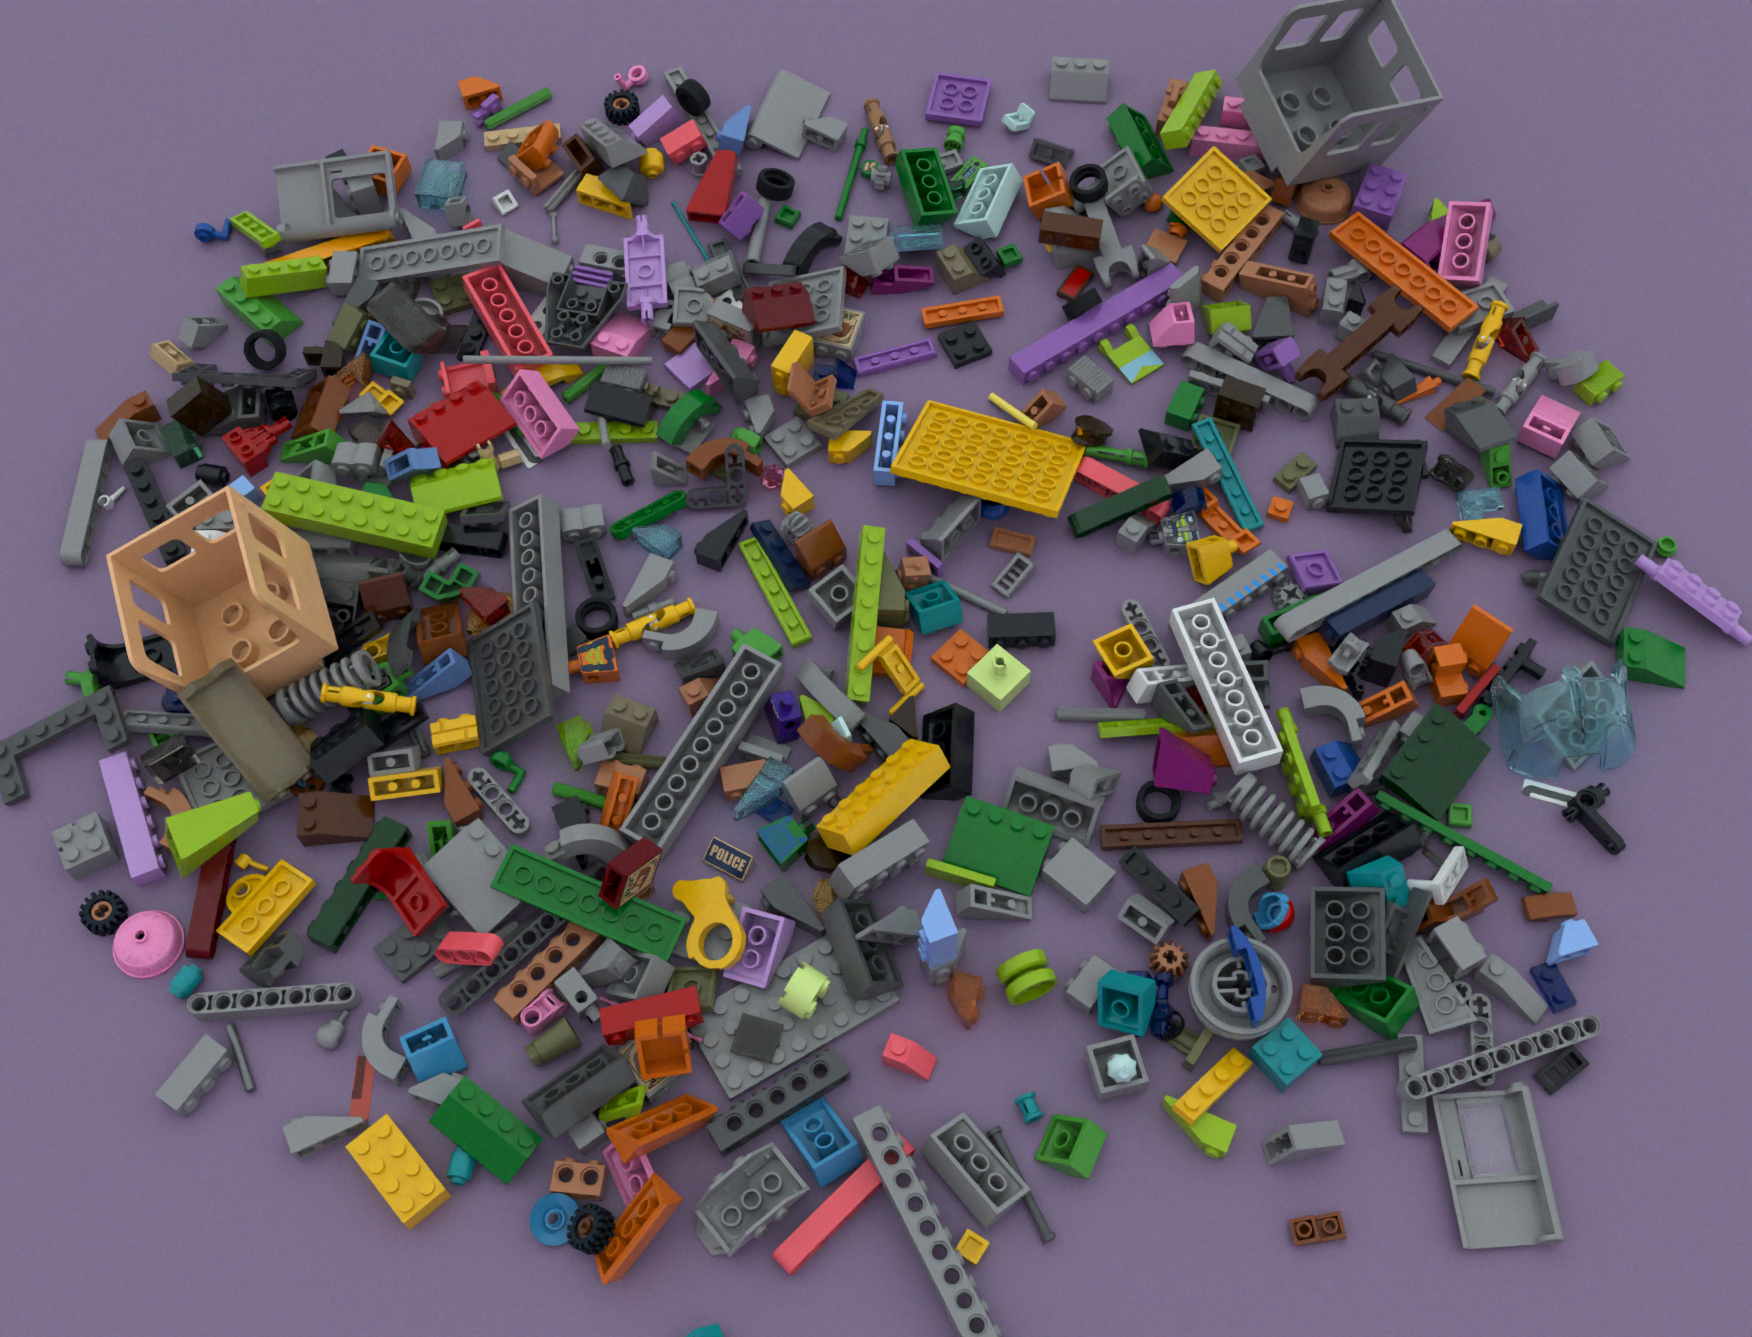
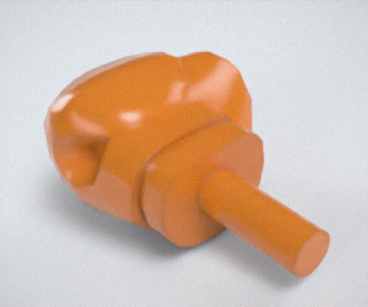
[1143,191,1164,212]

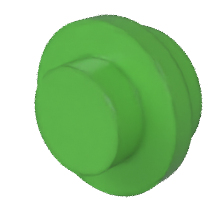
[1655,536,1677,558]

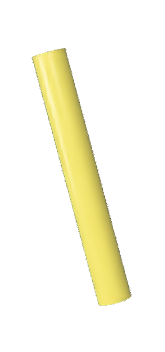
[988,393,1038,430]

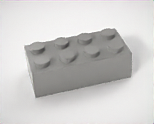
[828,819,930,899]

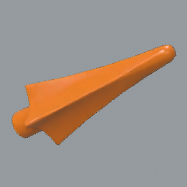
[1397,375,1442,405]

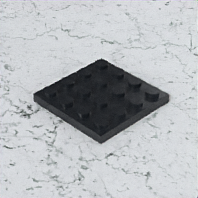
[1326,438,1428,516]

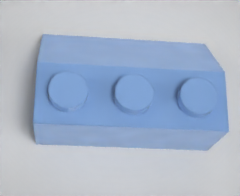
[918,888,958,968]

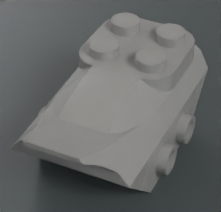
[693,1142,810,1257]

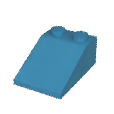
[780,1096,864,1188]

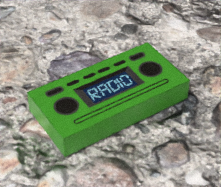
[950,156,988,193]

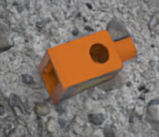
[568,634,621,684]

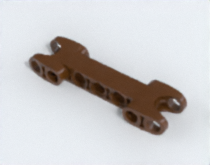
[1295,285,1424,402]

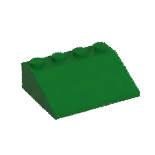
[943,796,1055,897]

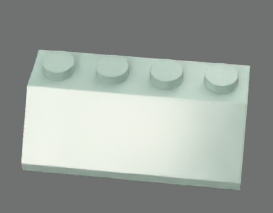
[954,163,1023,239]

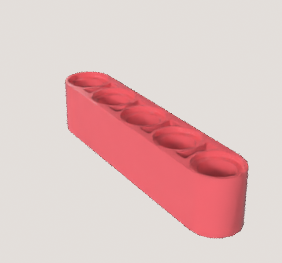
[1074,457,1173,524]

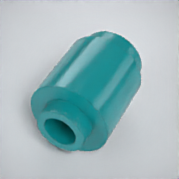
[168,963,204,1000]
[446,1146,476,1186]

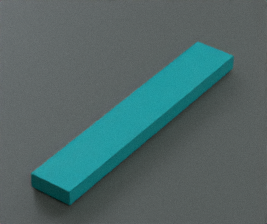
[1191,417,1264,532]

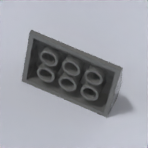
[1310,886,1386,988]

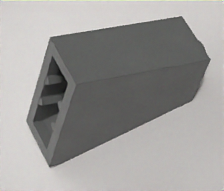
[1252,296,1294,349]

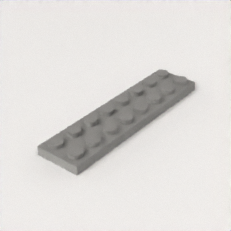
[358,224,506,284]

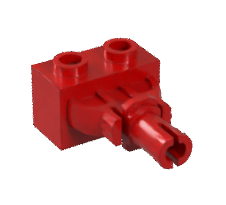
[221,416,293,477]

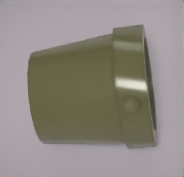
[1261,855,1291,892]

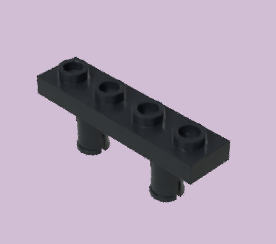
[1479,638,1547,713]

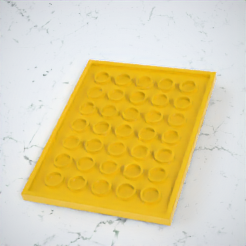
[890,400,1087,519]

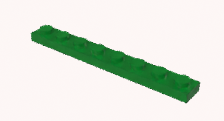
[1375,790,1553,894]

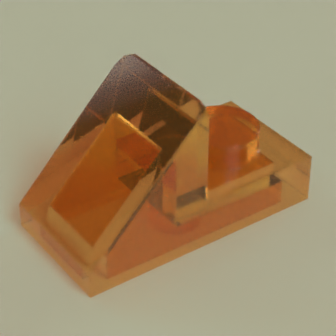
[332,352,373,386]

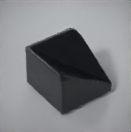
[1345,284,1366,316]

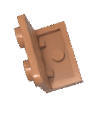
[507,154,564,196]
[787,361,837,417]

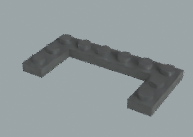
[172,363,317,390]
[0,685,132,807]

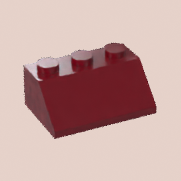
[742,282,815,333]

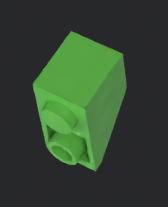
[1479,443,1512,489]

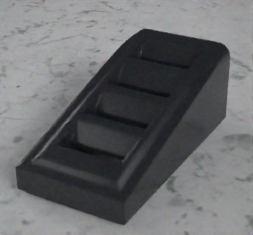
[1534,1044,1590,1095]

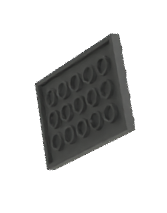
[1535,497,1658,647]
[467,601,556,757]

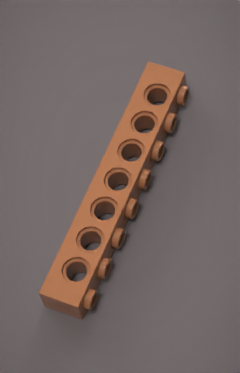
[493,883,655,1026]

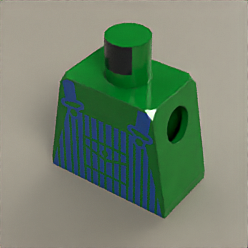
[756,815,815,872]

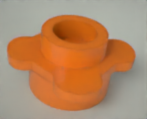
[1168,222,1188,238]

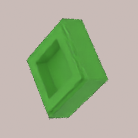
[1446,803,1473,829]

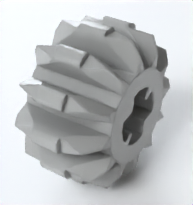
[780,511,815,546]

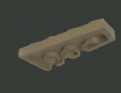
[807,388,884,440]

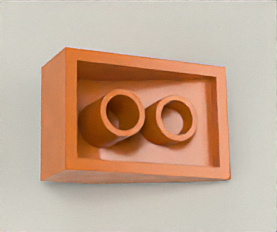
[1448,604,1514,679]

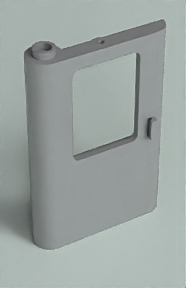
[273,150,402,244]

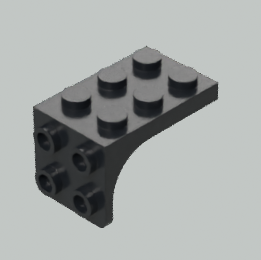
[84,634,177,690]

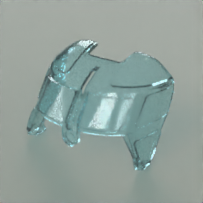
[1491,659,1636,778]

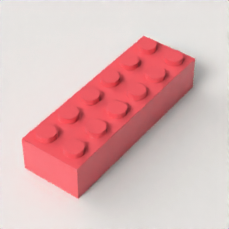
[462,264,553,377]

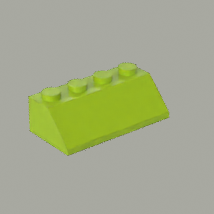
[410,458,503,513]

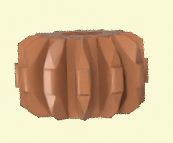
[1148,940,1190,982]

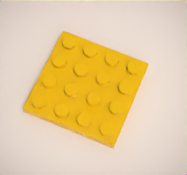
[1161,146,1272,254]

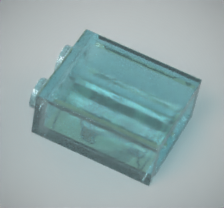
[415,158,468,210]
[890,223,944,252]

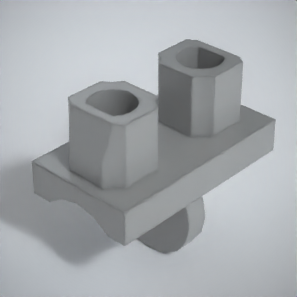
[1327,632,1369,676]

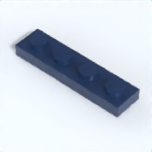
[749,519,811,592]

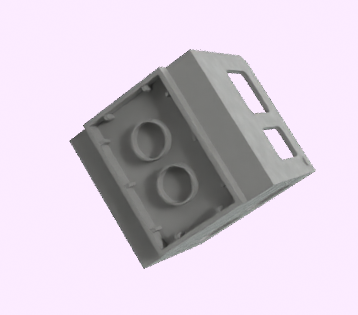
[1235,0,1444,186]

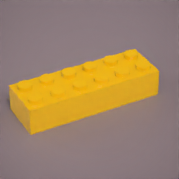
[816,739,950,856]

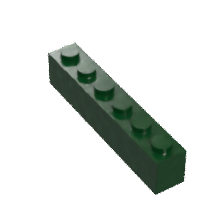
[306,816,413,954]

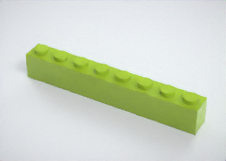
[844,525,886,707]

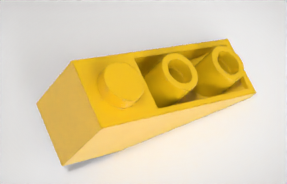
[1449,518,1523,556]

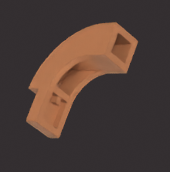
[144,786,193,854]

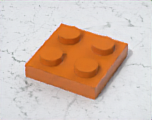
[931,628,989,688]

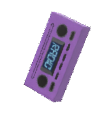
[906,538,943,577]

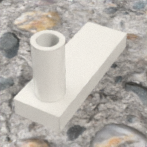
[1407,846,1469,905]

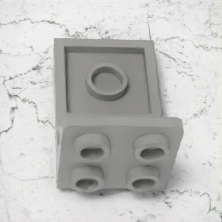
[1100,145,1155,218]

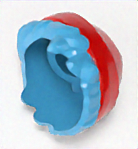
[1253,892,1295,934]

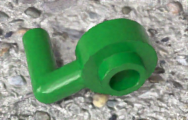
[489,750,526,794]

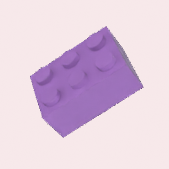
[1350,163,1408,232]

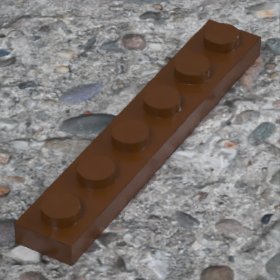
[1099,819,1243,850]

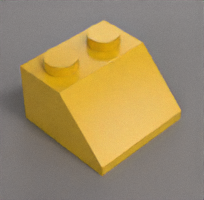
[1092,623,1154,679]

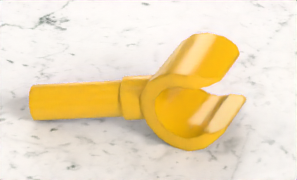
[234,853,270,872]

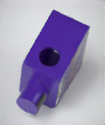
[763,690,802,744]

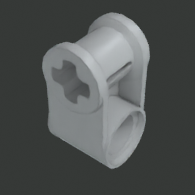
[1399,649,1433,692]

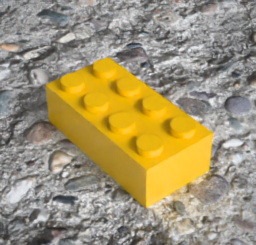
[345,1114,451,1230]

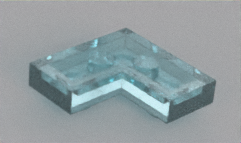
[1455,487,1504,521]

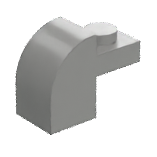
[1544,350,1599,386]

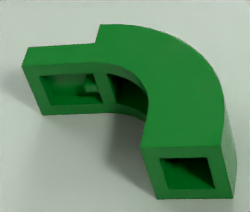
[656,389,723,445]

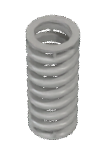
[276,649,382,726]
[1222,772,1326,871]

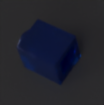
[1171,485,1208,515]

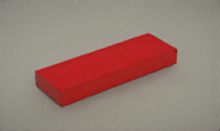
[1453,663,1501,720]

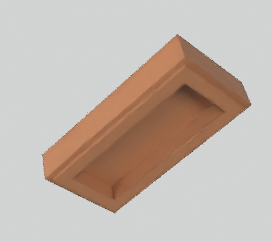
[989,526,1036,558]

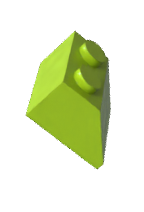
[1200,300,1252,335]

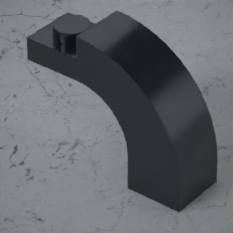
[782,221,843,276]

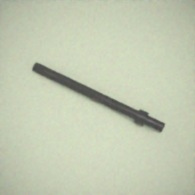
[1373,350,1496,396]

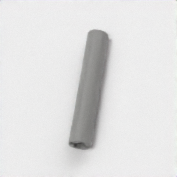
[746,198,771,263]

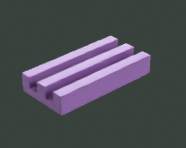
[572,265,614,288]

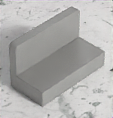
[738,734,791,772]

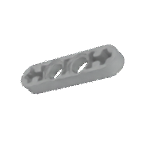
[1120,599,1170,667]
[467,767,531,838]
[1466,993,1496,1089]

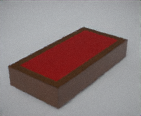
[1057,264,1094,302]

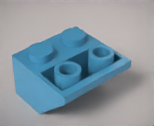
[399,1016,468,1083]

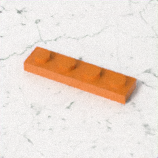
[921,295,1004,329]

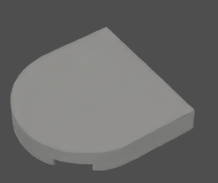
[672,286,714,327]

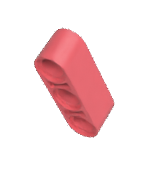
[435,931,504,966]

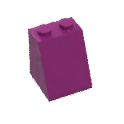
[1152,727,1217,794]

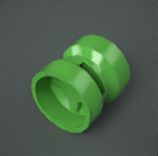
[944,125,966,153]

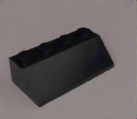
[919,703,975,801]
[1312,811,1423,887]

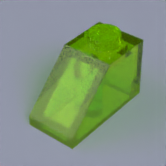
[556,714,593,772]

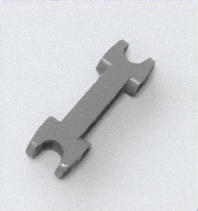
[1070,178,1140,290]

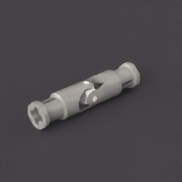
[1495,352,1547,418]

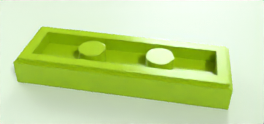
[925,858,996,889]

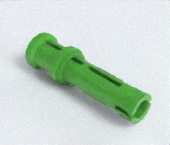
[1085,445,1149,470]

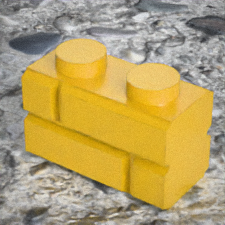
[430,714,480,755]

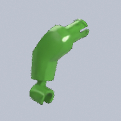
[64,669,102,723]

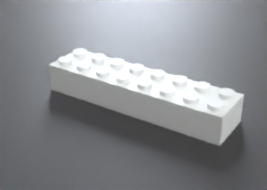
[1169,598,1283,776]

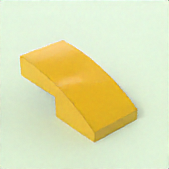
[359,381,405,417]

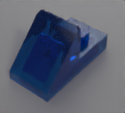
[813,357,857,390]

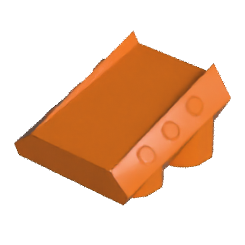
[872,625,914,678]

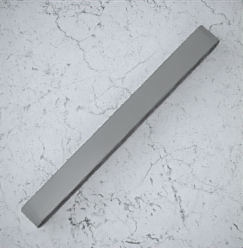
[1273,529,1463,643]

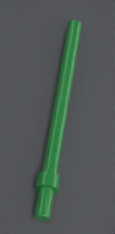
[835,127,869,221]

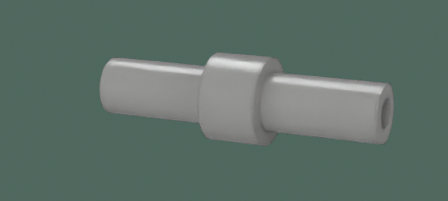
[631,598,675,620]

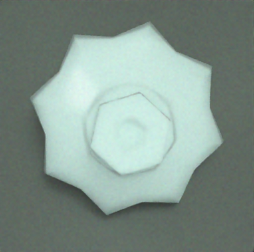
[1107,1053,1137,1083]

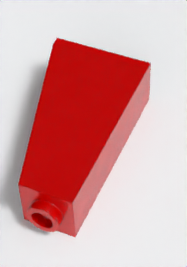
[686,149,738,224]

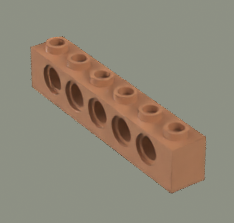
[1200,205,1284,303]

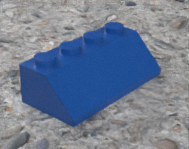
[1515,469,1568,559]

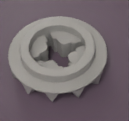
[1273,581,1309,610]

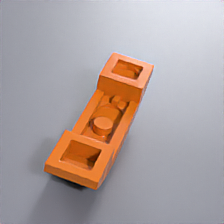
[1188,487,1261,555]

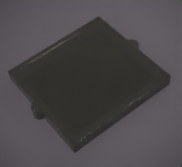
[730,1013,784,1064]

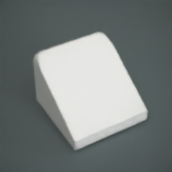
[491,189,519,216]

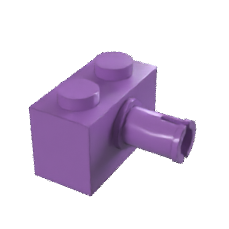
[718,191,765,240]
[1253,336,1301,383]

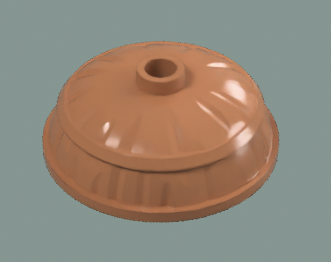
[1294,176,1354,225]

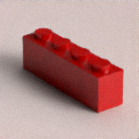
[599,986,704,1046]

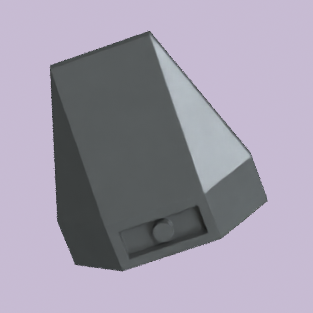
[545,272,628,350]

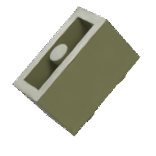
[327,303,374,353]

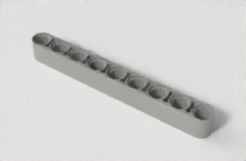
[1396,1014,1602,1102]

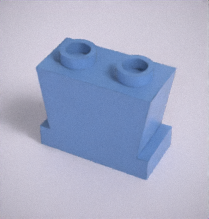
[384,447,441,481]

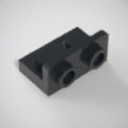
[964,236,1007,278]

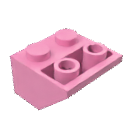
[1149,302,1195,348]

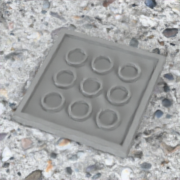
[762,266,847,347]
[173,742,294,813]

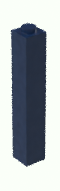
[1319,568,1436,648]

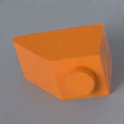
[457,76,503,110]

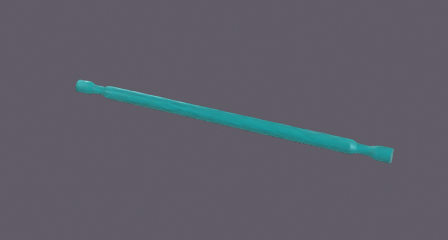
[671,201,710,261]

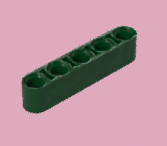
[1067,475,1173,538]

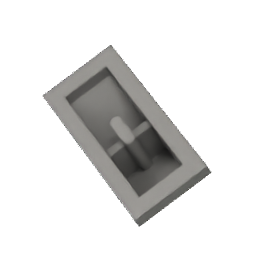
[651,451,687,487]

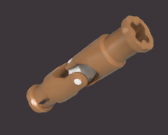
[863,98,899,166]

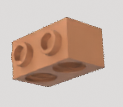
[550,1158,609,1202]

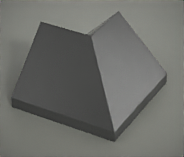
[598,164,648,206]

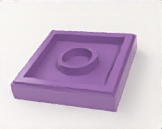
[1286,550,1343,593]

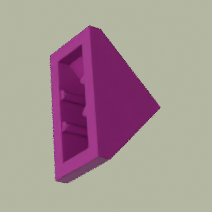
[1090,661,1130,708]

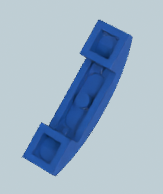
[1227,925,1266,1028]

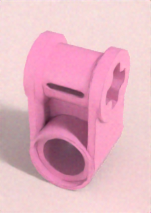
[520,988,568,1035]

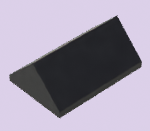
[584,381,657,428]

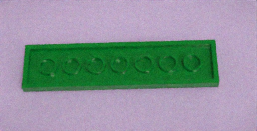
[490,844,687,963]

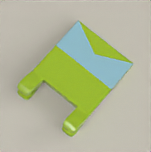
[1098,324,1164,385]

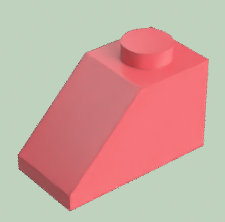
[882,1033,937,1081]

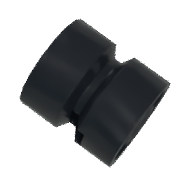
[265,386,298,422]

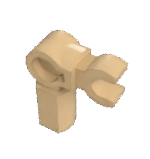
[476,440,522,472]

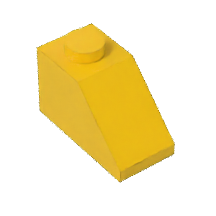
[828,430,872,464]
[780,468,815,515]

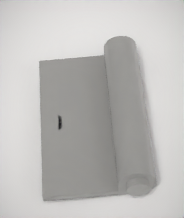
[744,70,830,160]

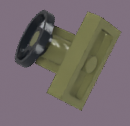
[1151,1010,1215,1072]

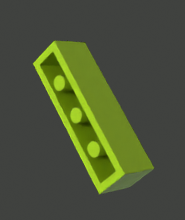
[240,256,327,298]

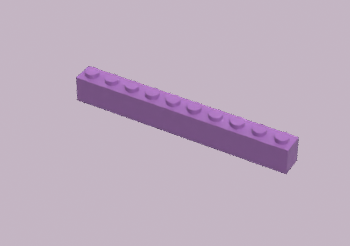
[1008,262,1183,385]

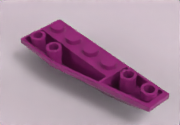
[1400,198,1496,273]

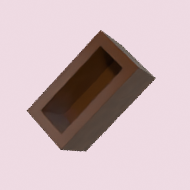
[562,133,605,176]

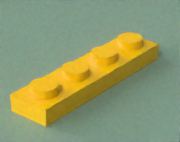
[1172,1047,1253,1126]

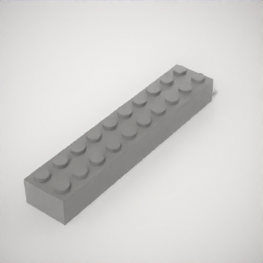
[508,494,570,700]
[619,643,784,860]

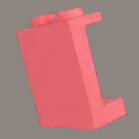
[438,350,499,398]

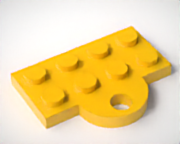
[216,859,317,957]

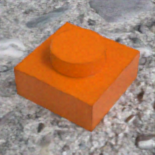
[1266,496,1294,523]

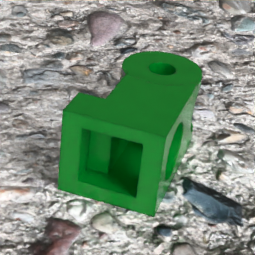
[1459,704,1493,736]

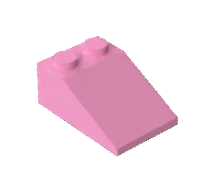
[590,311,652,367]

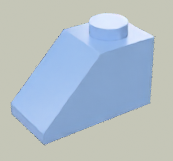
[1546,919,1599,966]

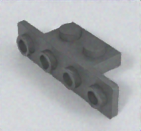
[1385,887,1432,979]

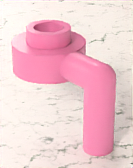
[614,65,648,92]

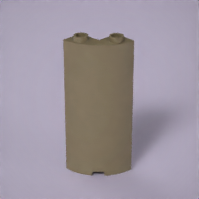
[177,658,315,804]

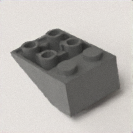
[204,385,268,437]
[319,578,364,634]

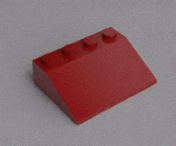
[407,380,517,466]

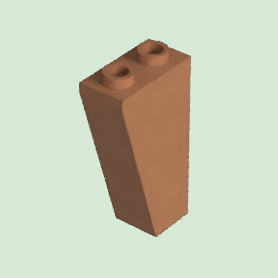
[1239,260,1319,318]

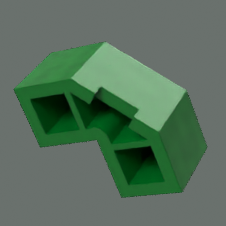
[418,562,482,604]

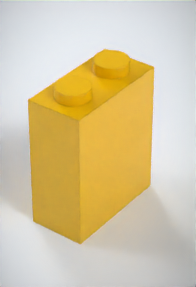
[771,329,815,398]

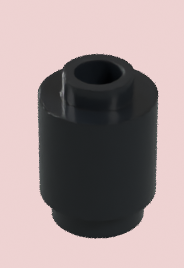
[195,463,230,487]

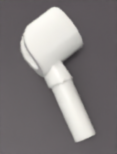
[97,486,126,510]

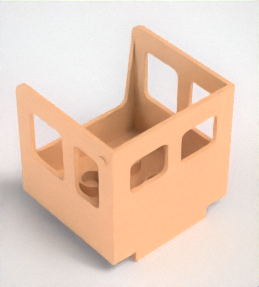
[106,485,339,699]

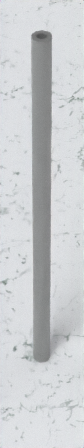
[463,355,652,365]

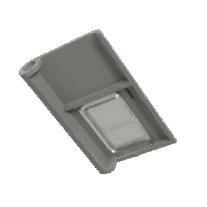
[1431,1082,1565,1250]

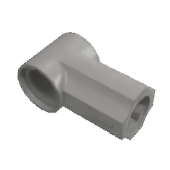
[1327,258,1372,284]

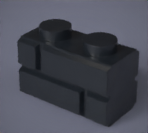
[1288,217,1320,265]

